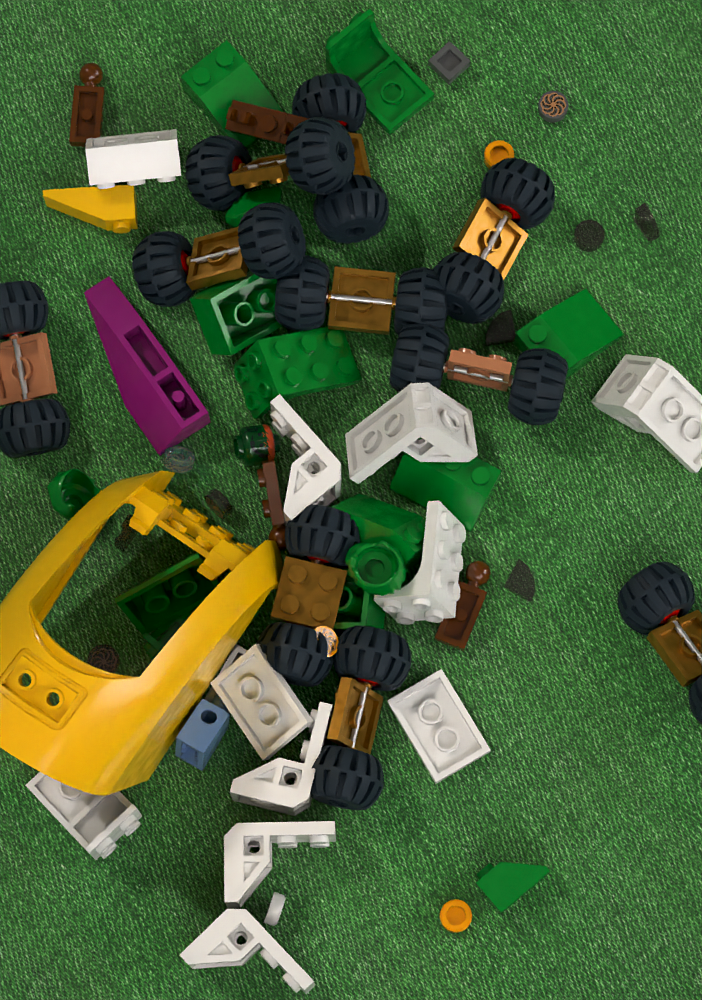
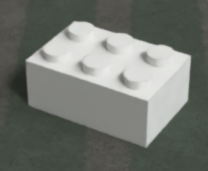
[85,129,181,189]

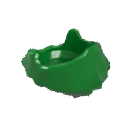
[225,186,282,228]
[47,468,103,520]
[345,540,408,596]

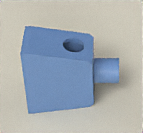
[175,693,230,771]

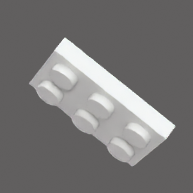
[210,644,314,760]
[387,669,491,784]

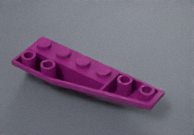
[84,276,211,456]

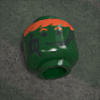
[234,424,281,467]

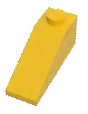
[43,185,138,234]

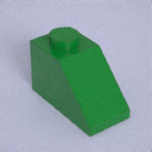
[475,862,550,916]

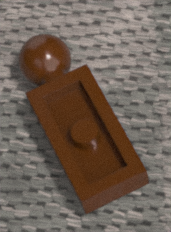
[69,63,105,147]
[257,459,287,550]
[434,561,491,651]

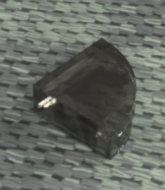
[633,203,660,242]
[485,310,515,346]
[114,514,138,552]
[504,559,535,603]

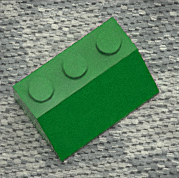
[389,437,502,533]
[115,551,222,635]

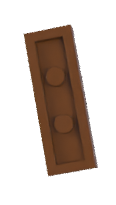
[225,100,309,145]

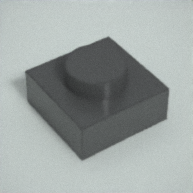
[428,41,471,85]

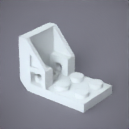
[591,354,702,473]
[345,382,478,484]
[270,394,342,526]
[230,702,333,816]
[224,821,336,908]
[180,909,315,994]

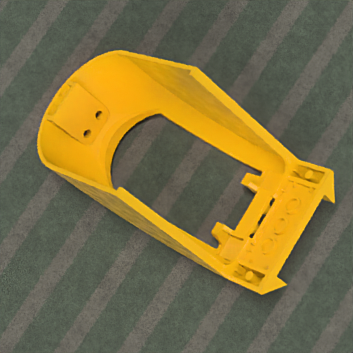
[0,471,283,796]

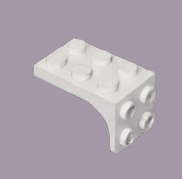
[374,500,466,625]
[25,772,142,860]

